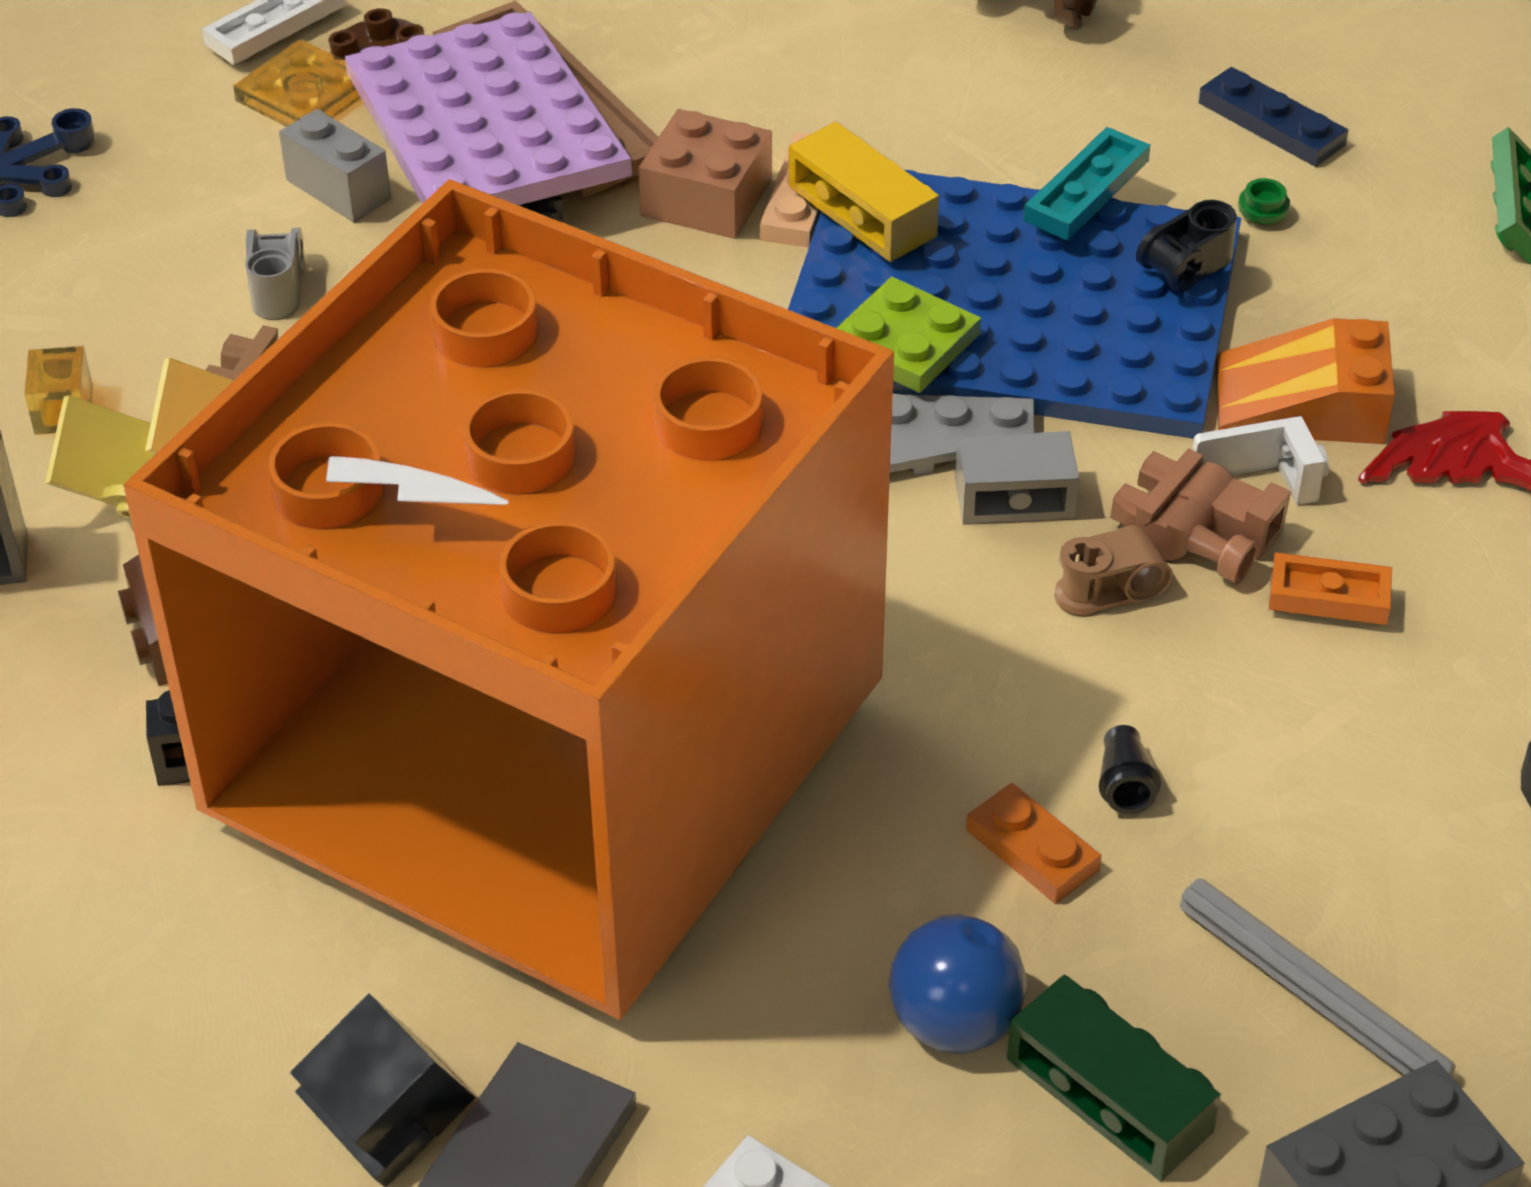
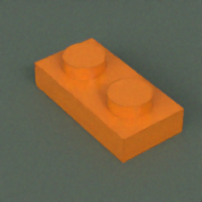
[1268,552,1393,625]
[966,782,1102,904]

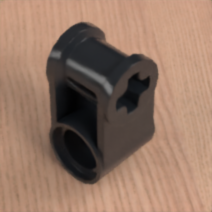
[1136,199,1237,292]

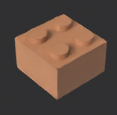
[638,109,772,239]

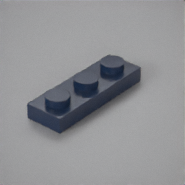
[1198,66,1349,167]

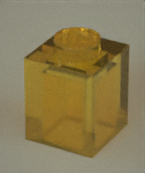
[24,346,93,435]

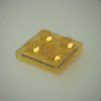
[233,39,361,127]

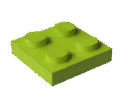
[837,276,981,393]

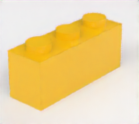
[789,121,939,262]

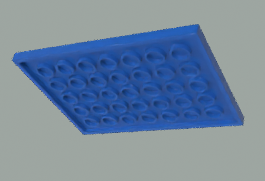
[788,170,1241,439]

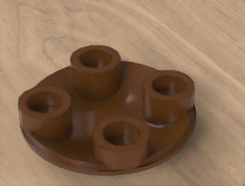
[328,8,425,71]

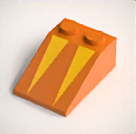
[1216,318,1395,444]

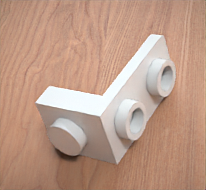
[1192,416,1329,506]

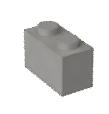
[279,109,391,223]
[955,431,1079,524]

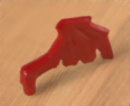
[1358,411,1531,491]

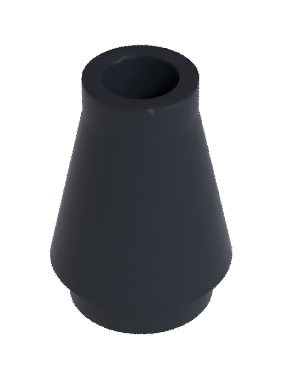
[1099,725,1161,814]

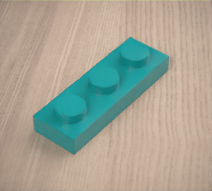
[1023,127,1151,241]

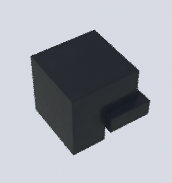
[289,993,476,1187]

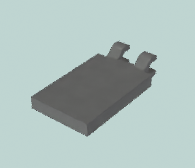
[417,1042,636,1187]

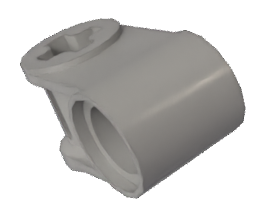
[245,227,305,319]

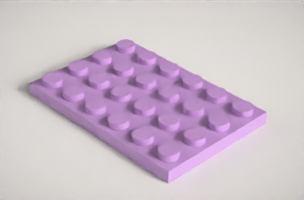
[345,12,632,205]

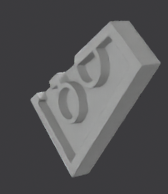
[890,394,1034,476]

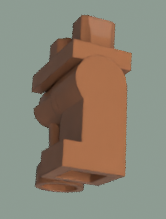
[1110,448,1291,584]

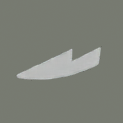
[326,456,508,505]

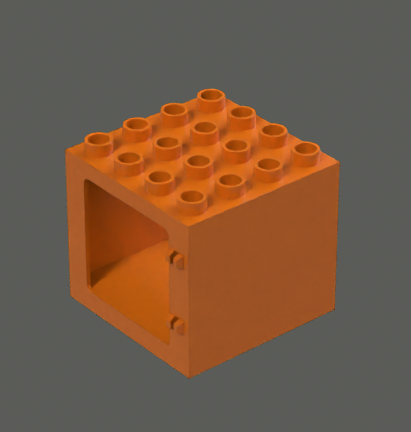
[123,179,894,1021]

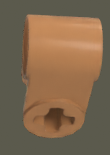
[1054,525,1173,616]

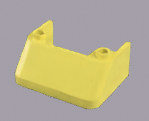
[45,358,234,519]

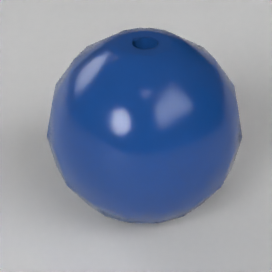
[889,914,1028,1054]

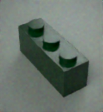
[1007,974,1221,1182]

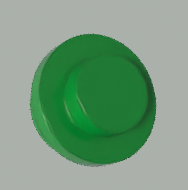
[1238,178,1290,225]

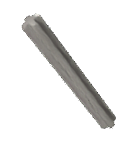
[1180,879,1456,1078]

